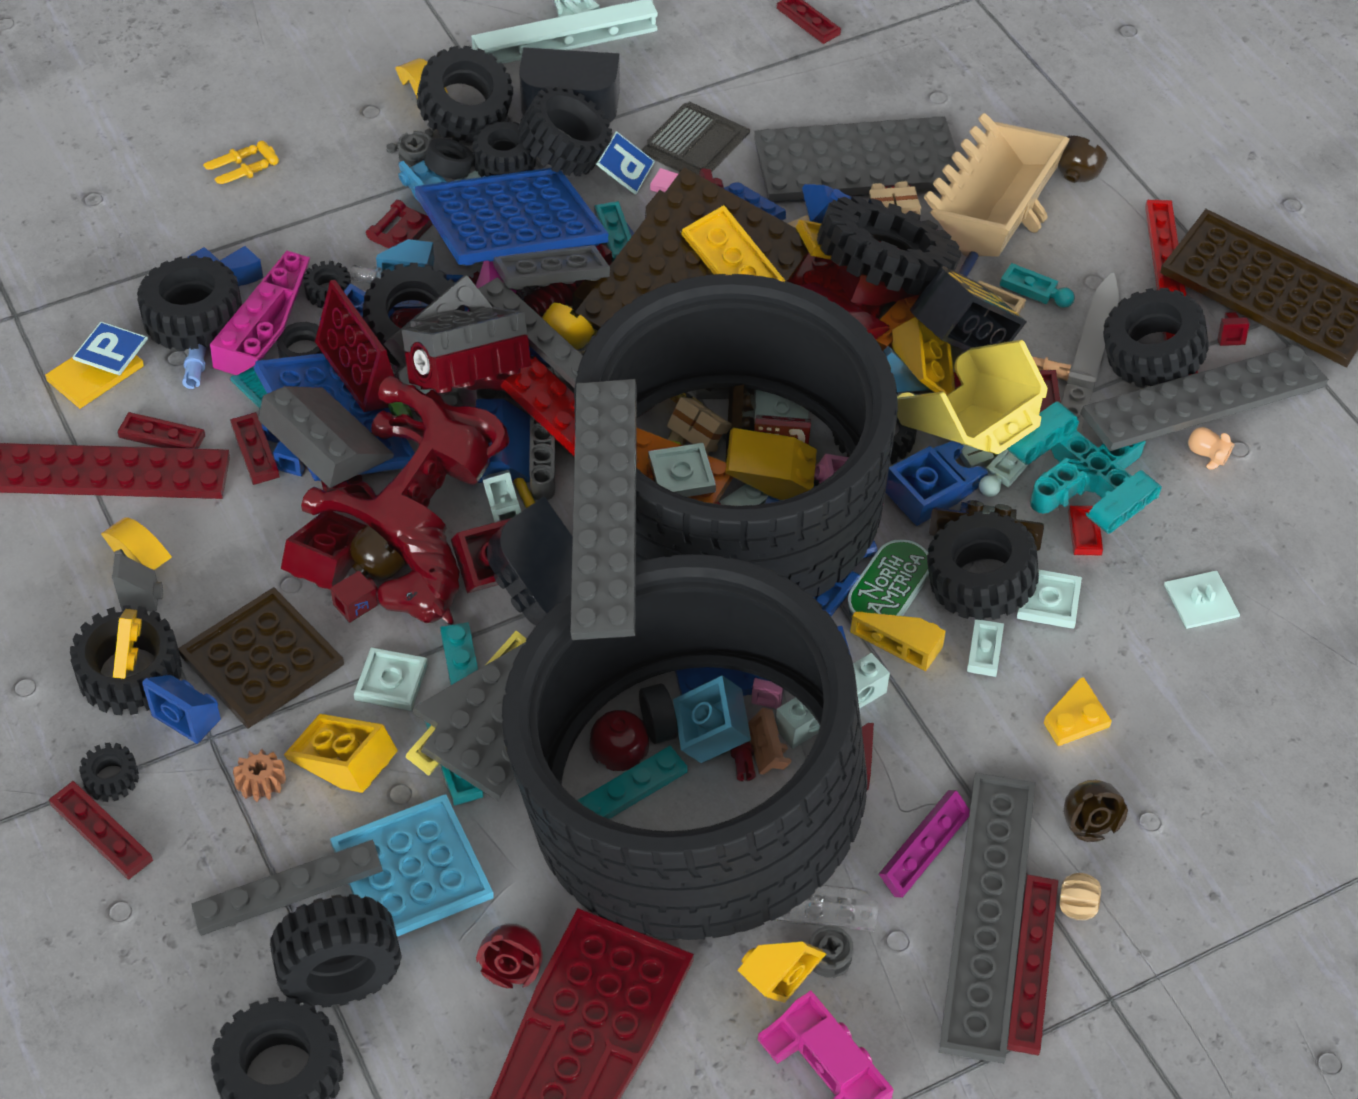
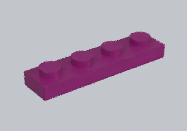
[879,790,970,897]

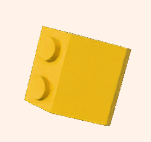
[737,942,826,1003]

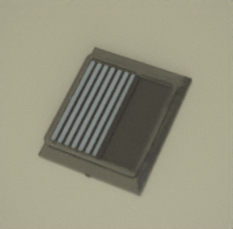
[641,101,750,175]

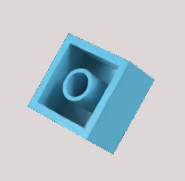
[673,675,751,763]

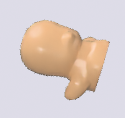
[1188,427,1235,469]

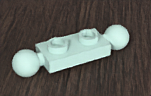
[979,449,1028,497]

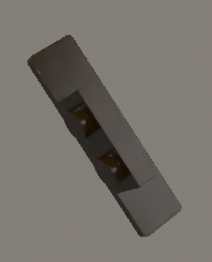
[725,384,756,463]
[929,500,1044,551]

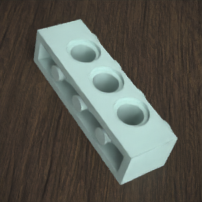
[776,653,890,749]

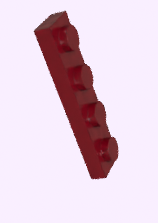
[49,781,153,880]

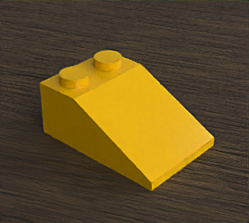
[892,317,955,395]
[725,428,817,500]
[284,714,398,793]

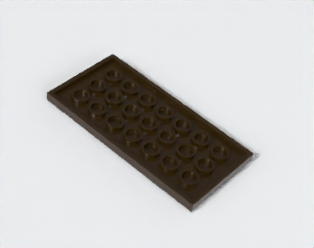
[1160,209,1358,368]

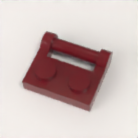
[366,200,432,249]

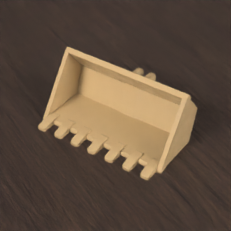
[924,113,1069,257]

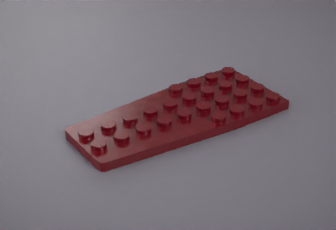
[489,908,694,1099]

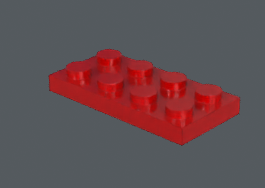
[501,357,575,457]

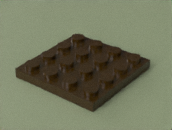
[178,587,344,729]

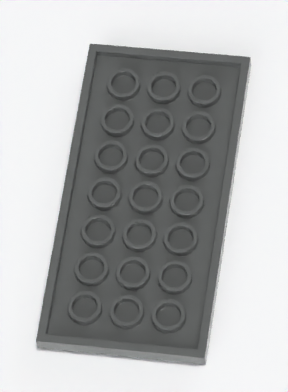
[754,116,960,201]

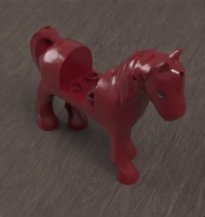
[301,376,510,625]

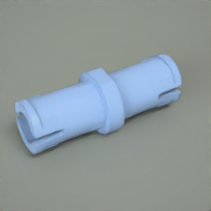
[183,344,206,389]

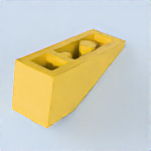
[850,612,946,672]

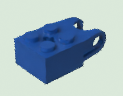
[885,441,988,526]

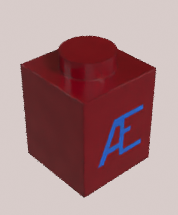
[330,570,378,623]

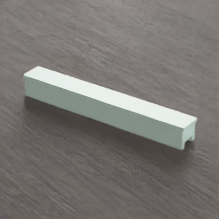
[471,0,657,64]

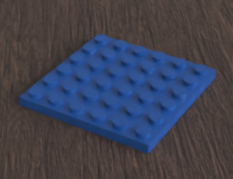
[415,168,608,265]

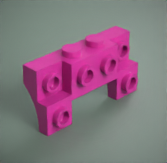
[757,990,894,1099]

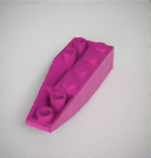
[210,250,310,375]

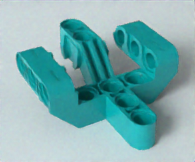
[1007,402,1162,534]

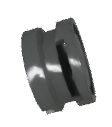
[397,131,431,168]
[809,926,853,978]

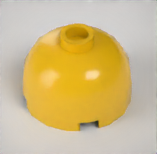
[542,303,594,352]

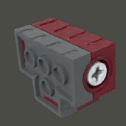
[402,307,531,393]

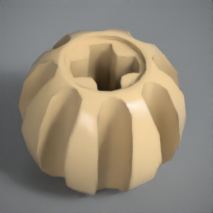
[1060,873,1101,920]

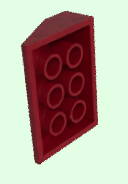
[315,280,395,412]

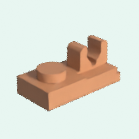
[748,708,791,775]

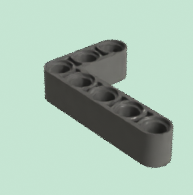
[476,389,555,501]

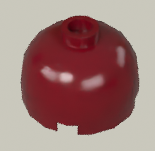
[590,710,649,771]
[476,923,543,989]

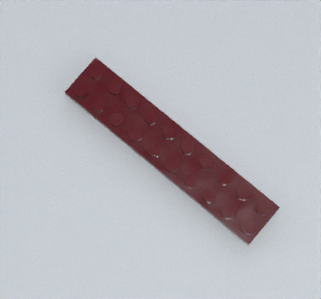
[0,443,230,499]

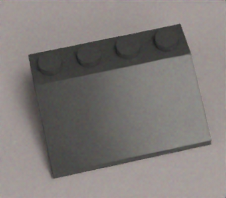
[258,386,394,488]

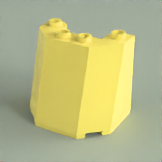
[897,340,1048,454]

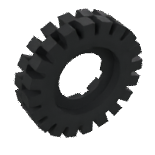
[817,197,961,295]

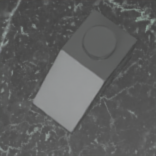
[112,554,163,611]

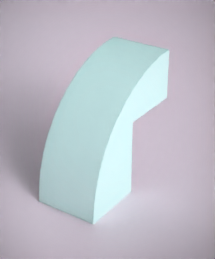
[482,469,521,522]

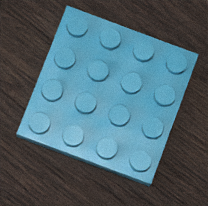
[330,794,494,937]

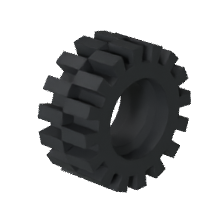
[303,261,351,308]
[79,742,139,802]

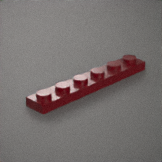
[1007,875,1059,1056]

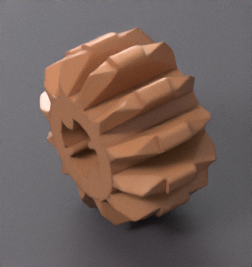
[233,749,286,802]

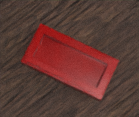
[1068,505,1103,556]

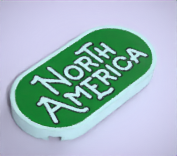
[847,540,929,617]

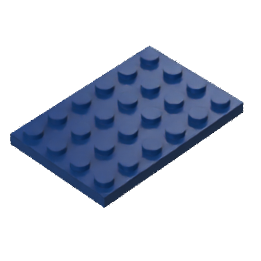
[254,353,415,481]

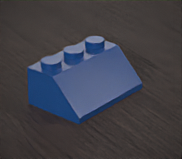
[476,399,530,483]

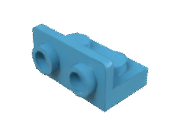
[398,160,447,201]

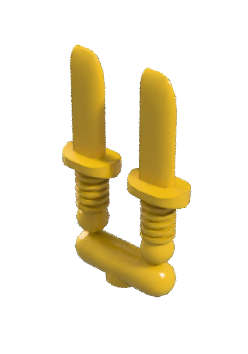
[203,140,279,184]

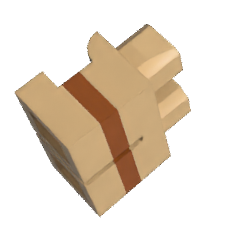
[869,181,921,215]
[667,397,732,455]

